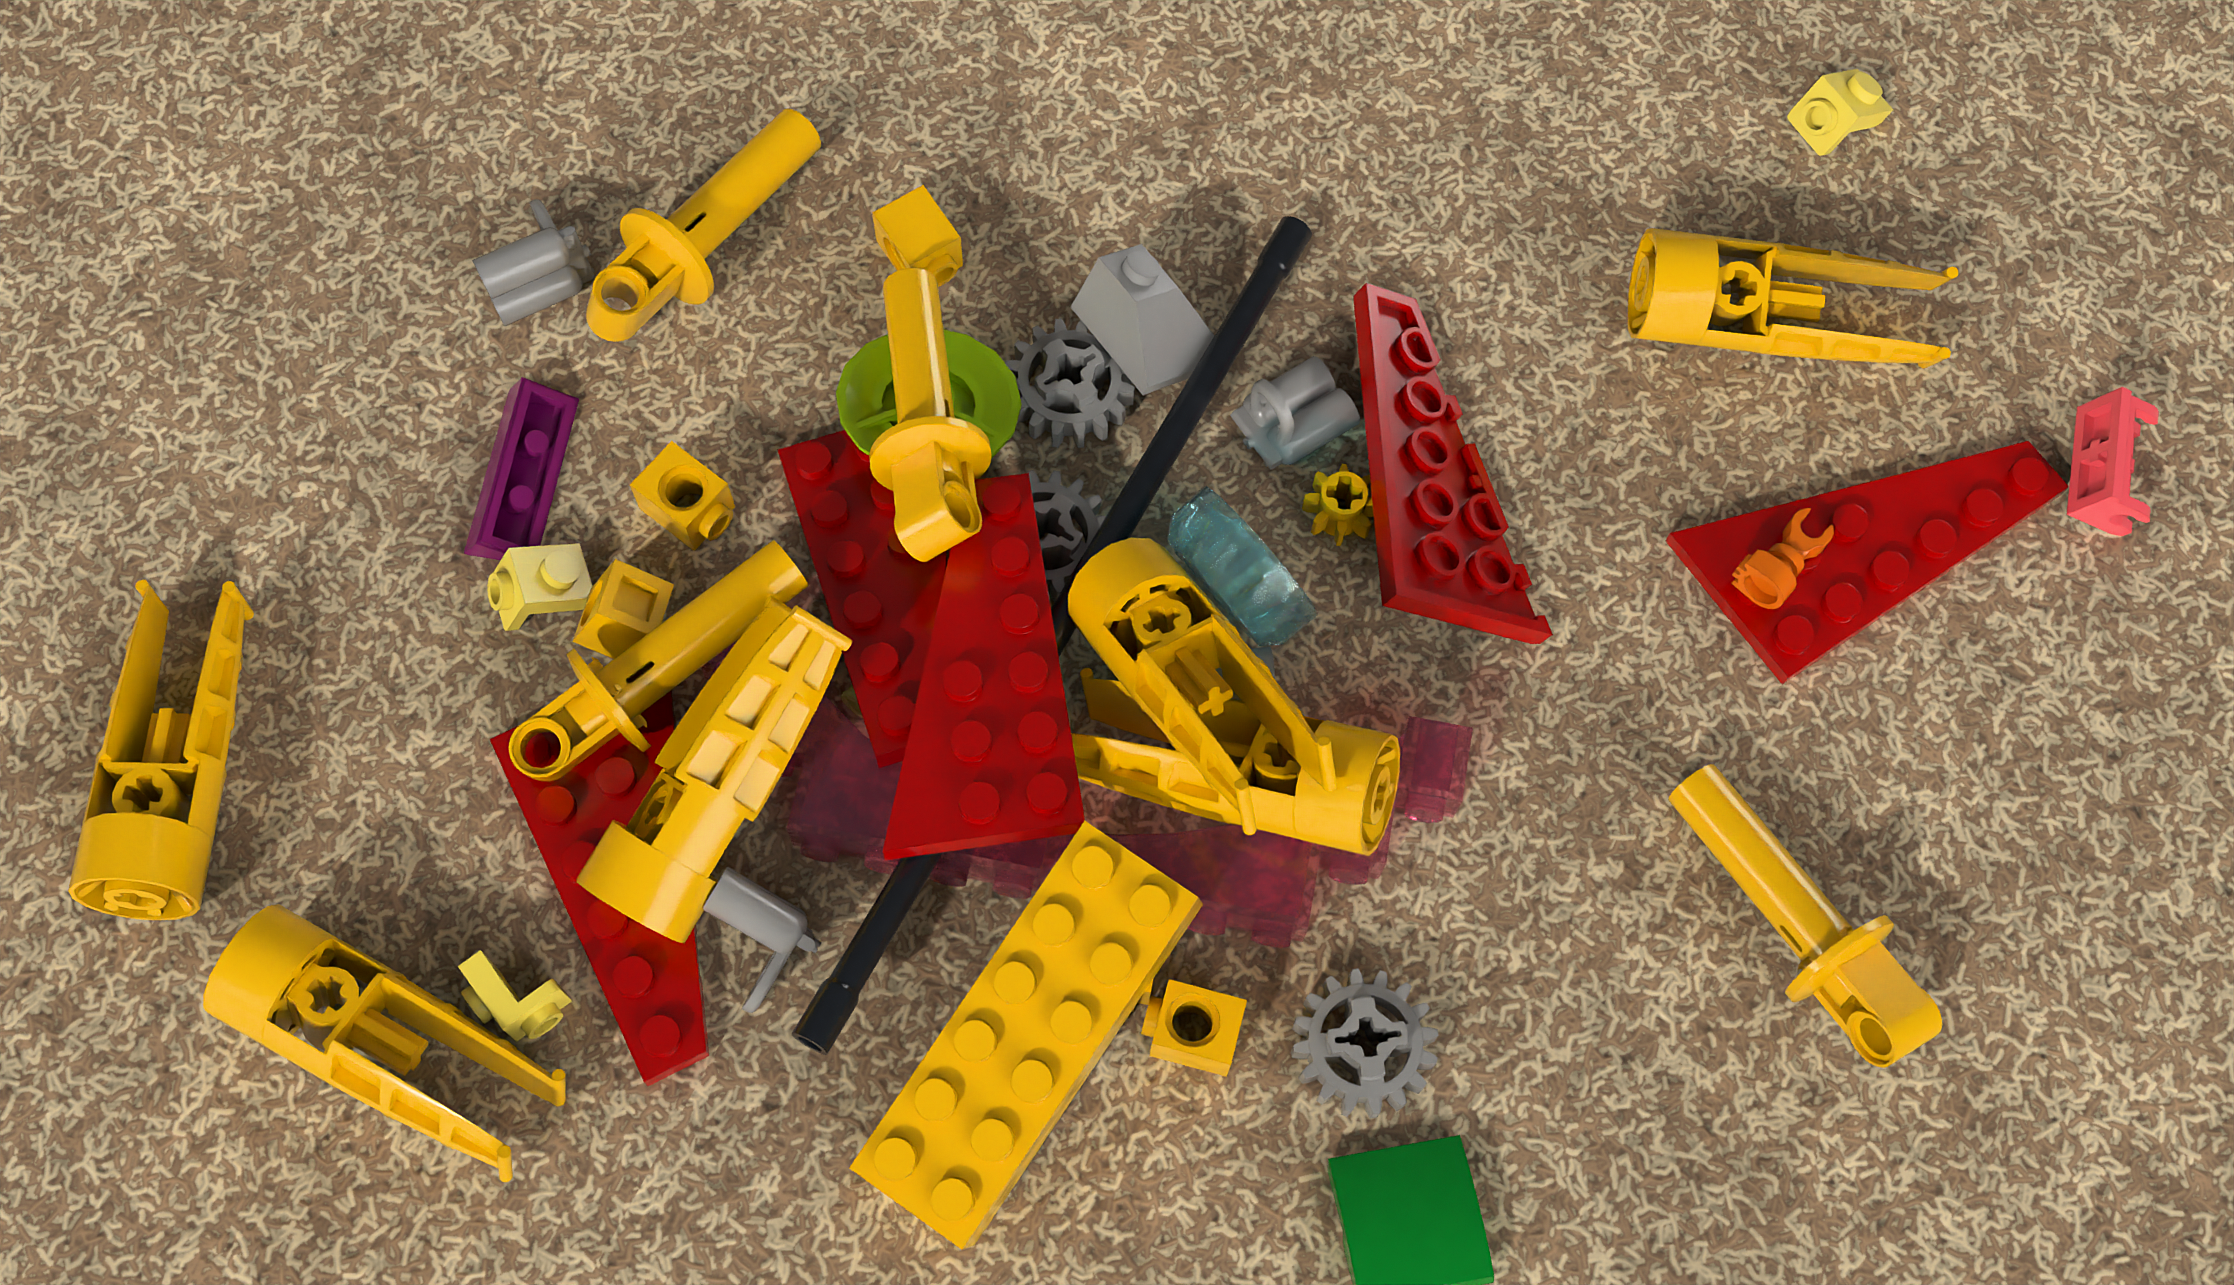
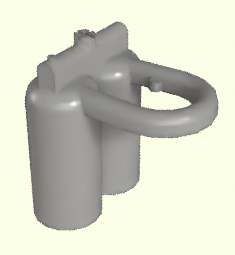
[472,199,595,326]
[1230,356,1360,470]
[703,866,822,1013]

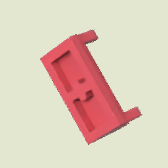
[2067,387,2159,536]

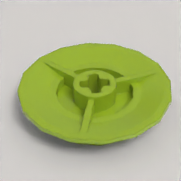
[836,330,1022,459]

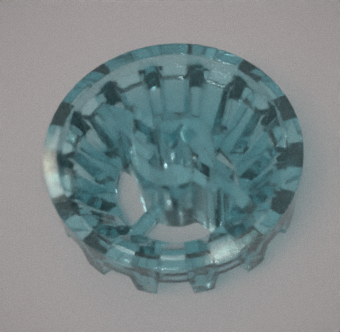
[1167,486,1318,646]

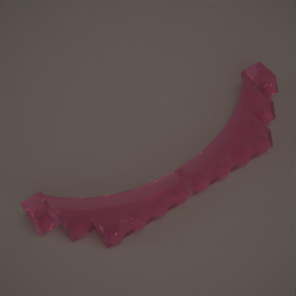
[701,640,1473,948]

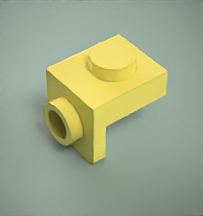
[1787,69,1893,156]
[487,543,593,631]
[458,950,572,1042]

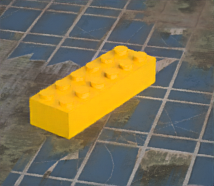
[849,821,1203,1250]

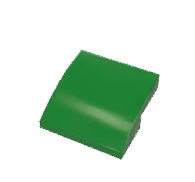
[1327,1135,1494,1285]

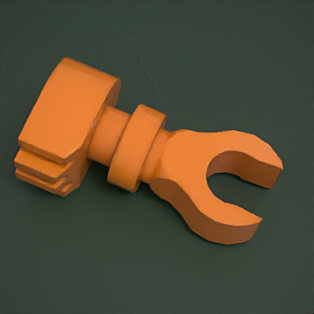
[1732,508,1834,609]

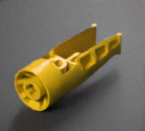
[1628,228,1958,368]
[1068,538,1337,835]
[68,580,254,921]
[576,596,852,943]
[1071,668,1400,856]
[203,904,566,1182]

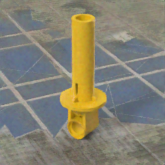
[586,109,821,342]
[869,268,992,562]
[509,540,809,781]
[1668,764,1942,1068]

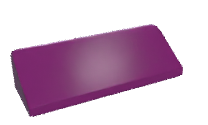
[464,377,579,560]

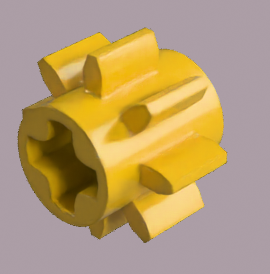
[1302,464,1374,546]

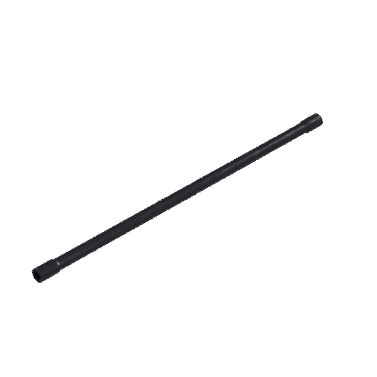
[792,216,1312,1055]

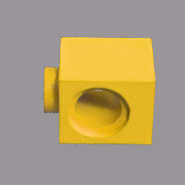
[872,185,963,287]
[630,441,735,551]
[572,559,674,659]
[1141,979,1247,1077]

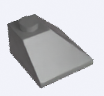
[1071,244,1214,395]

